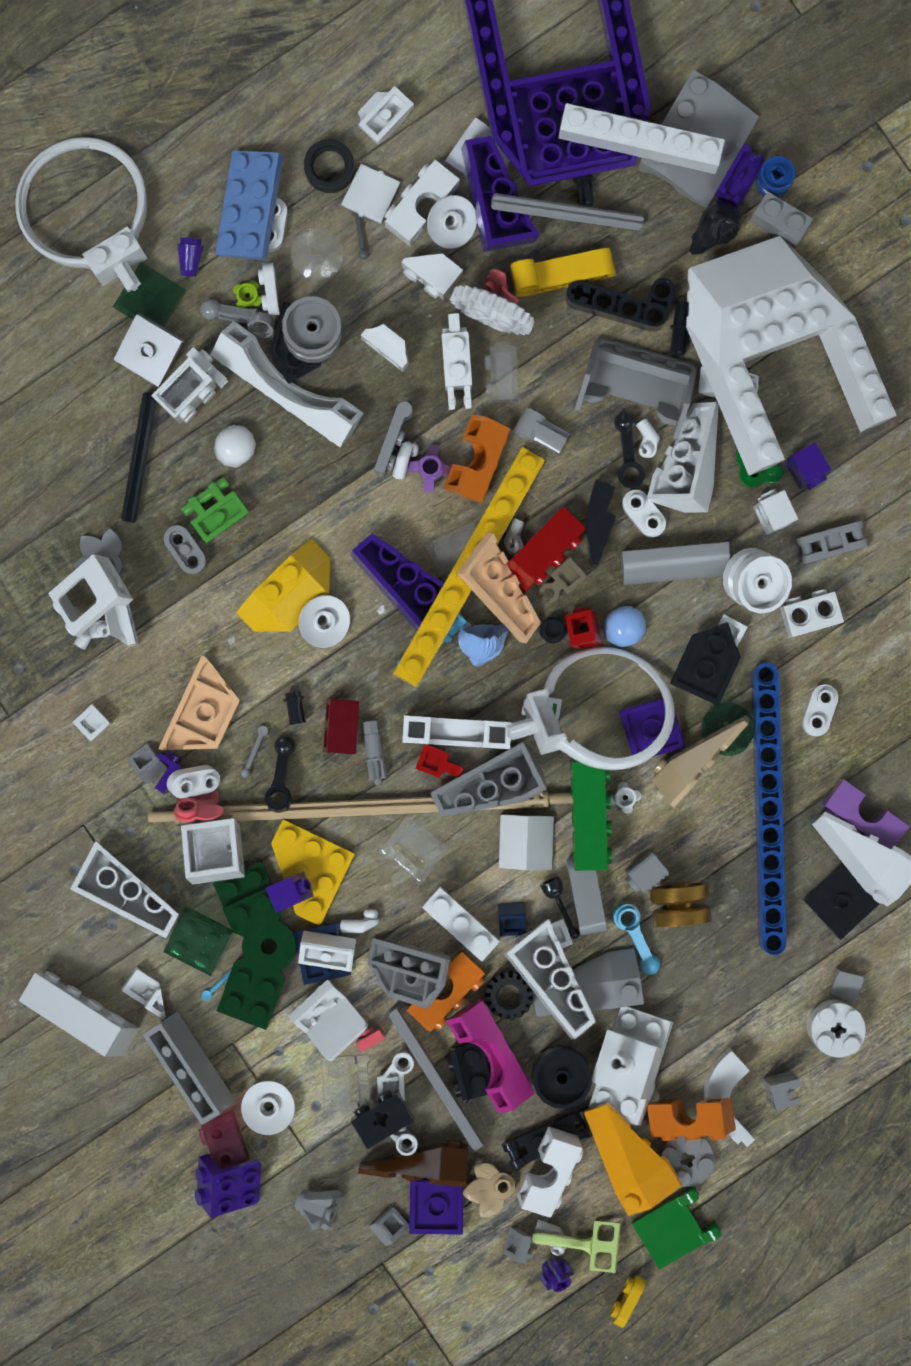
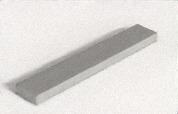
[388,1006,483,1151]

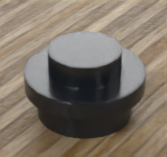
[539,617,566,644]

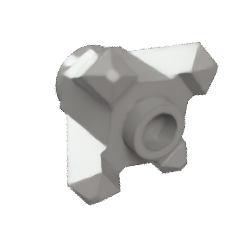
[295,1189,344,1230]

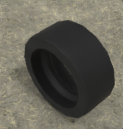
[304,139,355,193]

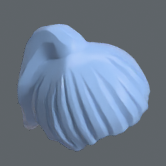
[458,623,509,666]

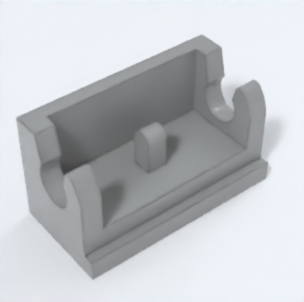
[763,1071,801,1112]

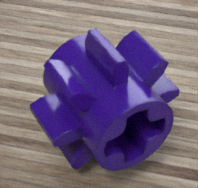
[539,1257,574,1292]

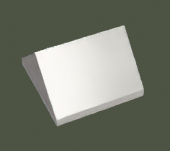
[499,814,554,870]

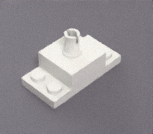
[589,1007,673,1126]

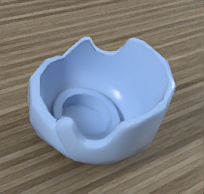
[603,606,646,647]

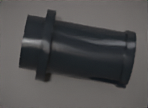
[283,691,306,725]

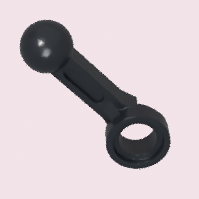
[614,412,645,489]
[265,735,296,813]

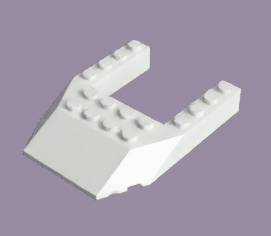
[686,236,897,476]

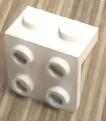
[288,980,368,1061]

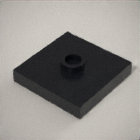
[803,864,879,940]

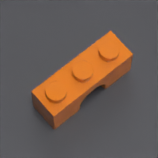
[443,414,510,503]
[406,949,485,1032]
[647,1098,736,1141]

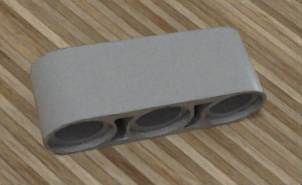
[566,858,607,936]

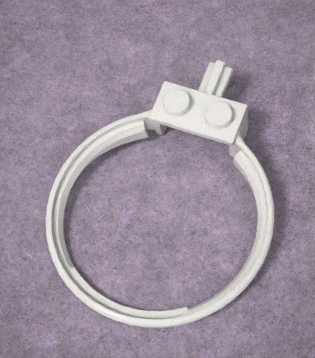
[15,137,148,292]
[506,647,675,770]

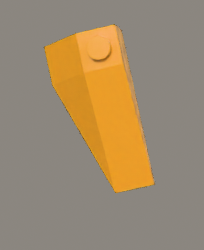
[584,1102,682,1216]

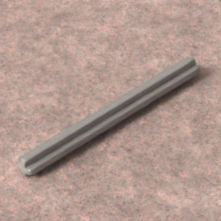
[491,193,644,230]

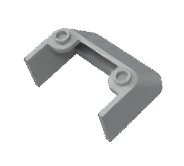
[575,338,697,440]

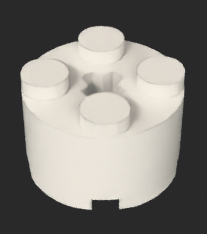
[807,1000,866,1057]

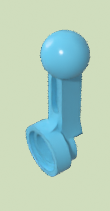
[612,902,661,975]

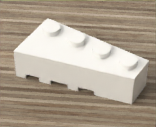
[70,841,181,939]
[504,919,596,1039]
[19,971,140,1057]

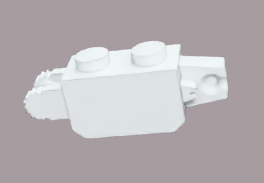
[442,313,472,410]

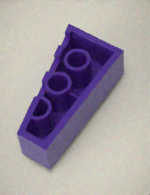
[461,136,540,252]
[350,533,444,631]

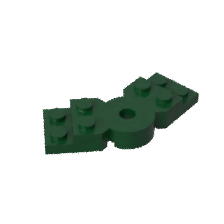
[213,861,297,1030]

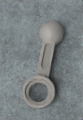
[200,299,275,338]

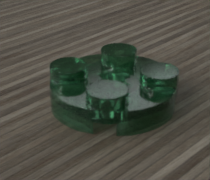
[700,702,755,756]

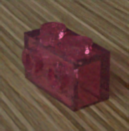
[198,1110,251,1170]

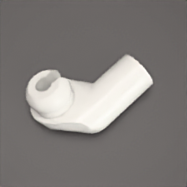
[636,418,660,458]
[392,441,419,480]
[74,620,109,650]
[534,1219,566,1256]

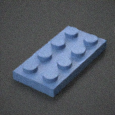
[215,150,284,260]

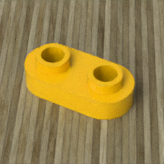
[610,1275,646,1328]

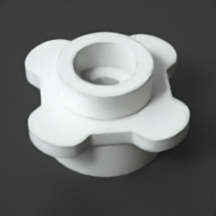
[611,782,641,814]

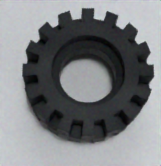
[485,970,533,1021]

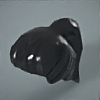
[690,201,742,255]

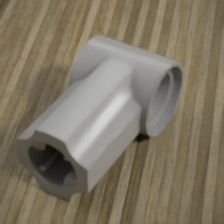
[513,407,570,454]

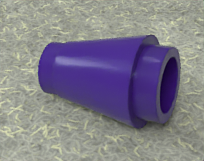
[177,237,204,277]

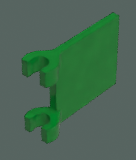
[632,1186,722,1270]

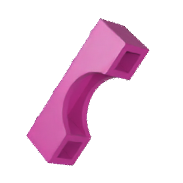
[446,1000,535,1113]

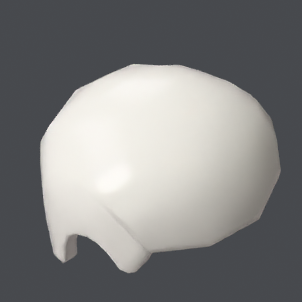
[214,425,256,468]

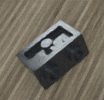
[446,1043,490,1103]

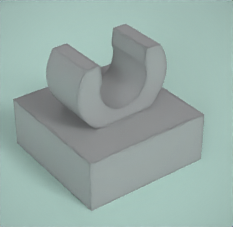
[502,1227,535,1263]

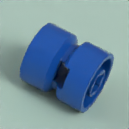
[756,156,795,198]

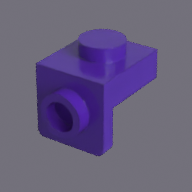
[155,751,184,794]

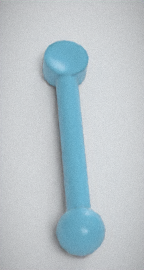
[202,970,231,1001]

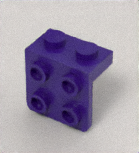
[194,1154,261,1218]

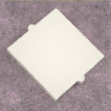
[341,164,400,224]

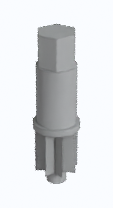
[363,720,386,785]

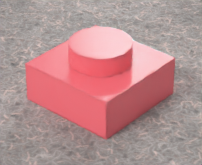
[356,1026,385,1052]

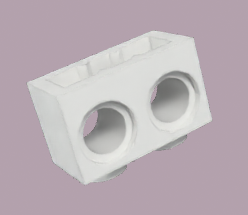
[753,489,798,536]
[780,589,844,638]

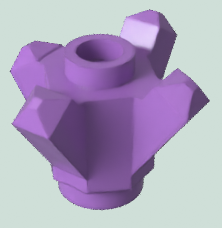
[407,444,452,493]

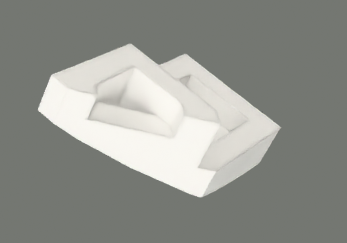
[121,967,166,1020]

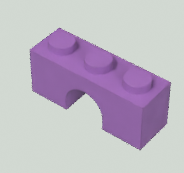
[821,779,910,850]

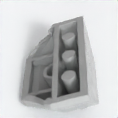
[367,938,450,1008]

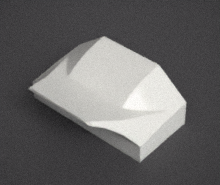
[358,86,414,145]
[361,324,409,372]
[104,604,139,647]

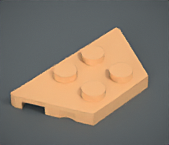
[158,655,241,750]

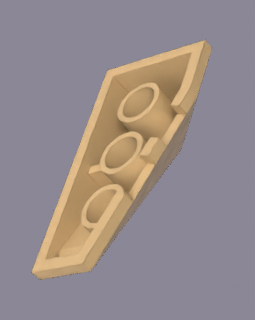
[652,715,750,808]

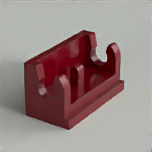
[323,699,360,754]

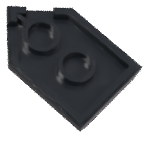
[270,302,322,384]
[669,622,741,706]

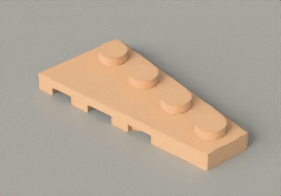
[457,532,541,643]

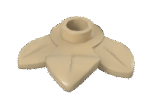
[462,1163,515,1218]

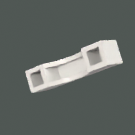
[402,716,512,749]

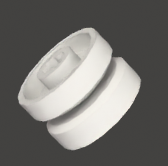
[723,548,792,614]

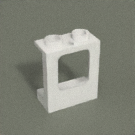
[48,554,133,638]

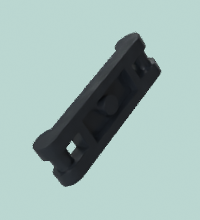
[501,1106,593,1170]

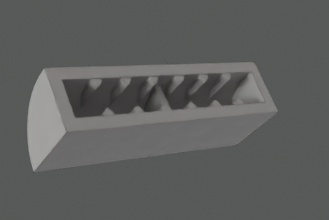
[620,542,730,585]

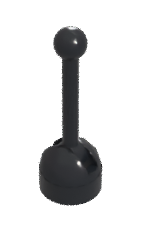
[540,876,580,939]

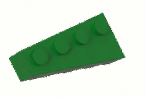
[570,761,612,871]

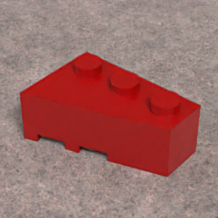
[507,507,586,595]

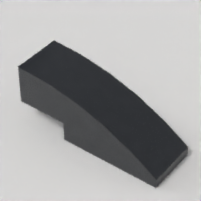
[586,480,616,568]

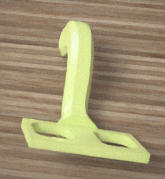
[532,1221,621,1273]

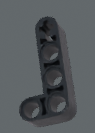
[565,278,675,332]

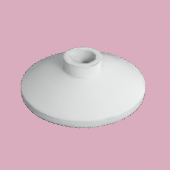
[427,195,477,249]
[299,595,350,648]
[241,1081,295,1135]

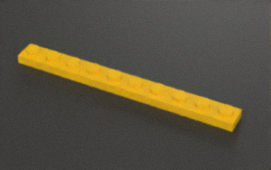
[393,447,545,688]

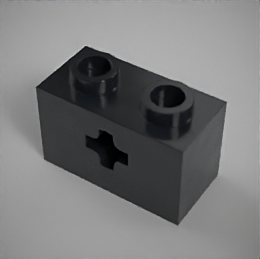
[350,1090,414,1149]

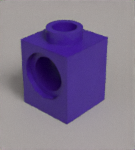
[266,872,314,913]

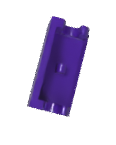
[714,144,764,209]

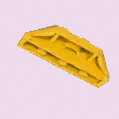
[236,539,331,632]

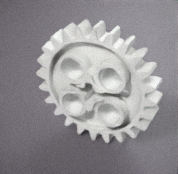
[450,285,535,336]

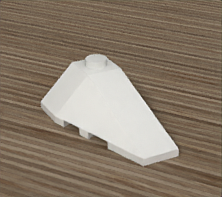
[647,402,719,513]
[812,812,911,907]

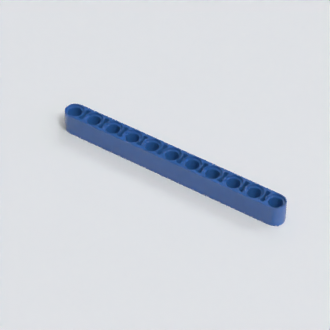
[751,662,786,955]

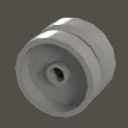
[282,296,342,363]

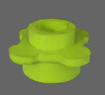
[233,281,262,308]

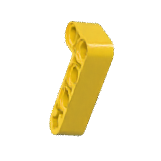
[510,248,616,297]

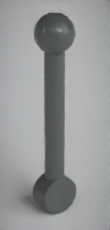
[352,211,369,260]

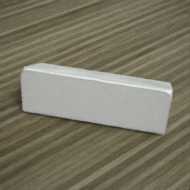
[298,931,356,972]

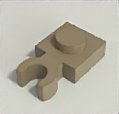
[539,557,588,604]

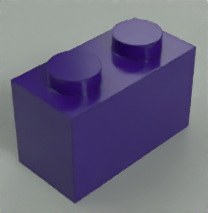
[784,442,832,490]

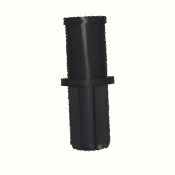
[573,175,594,207]
[670,301,689,356]

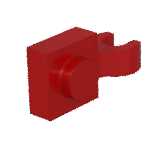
[415,744,465,779]

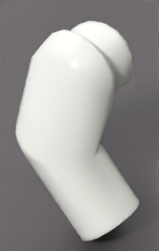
[504,518,525,556]
[340,909,379,933]

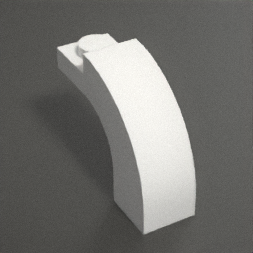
[704,1047,755,1147]

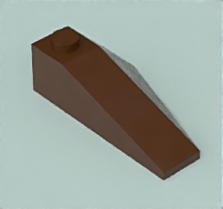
[358,1139,468,1187]

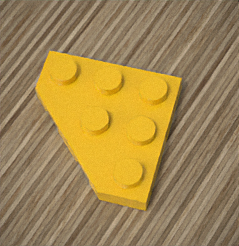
[271,819,355,926]

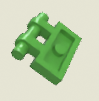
[181,477,249,544]

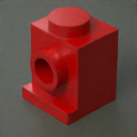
[565,607,603,650]

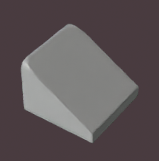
[127,742,167,784]
[829,969,864,1002]
[369,1205,409,1246]

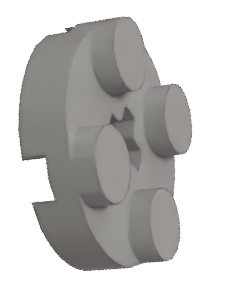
[660,1136,714,1187]

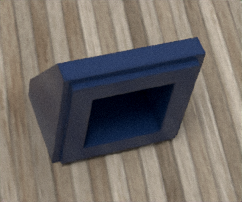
[498,902,526,936]

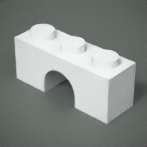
[384,160,460,247]
[422,886,500,961]
[517,1126,583,1218]

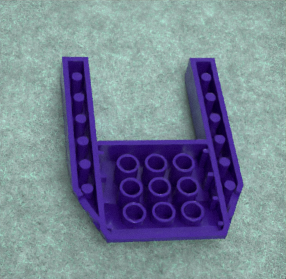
[463,0,651,187]

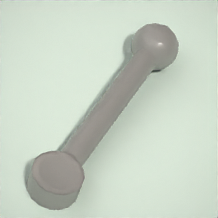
[240,726,268,778]

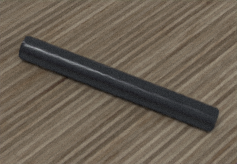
[121,392,157,523]

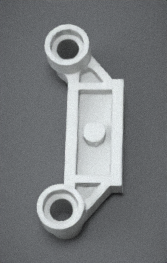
[377,1051,418,1156]

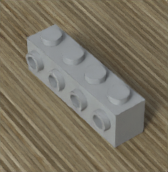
[143,1012,236,1125]

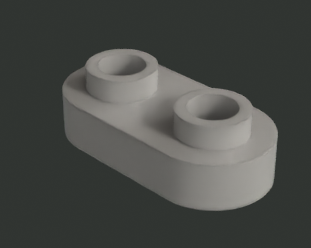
[164,525,207,575]

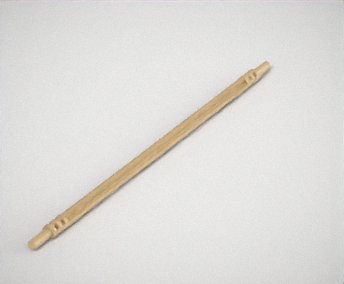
[148,791,573,824]

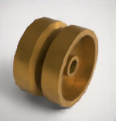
[649,882,712,927]

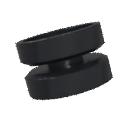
[532,1045,592,1109]

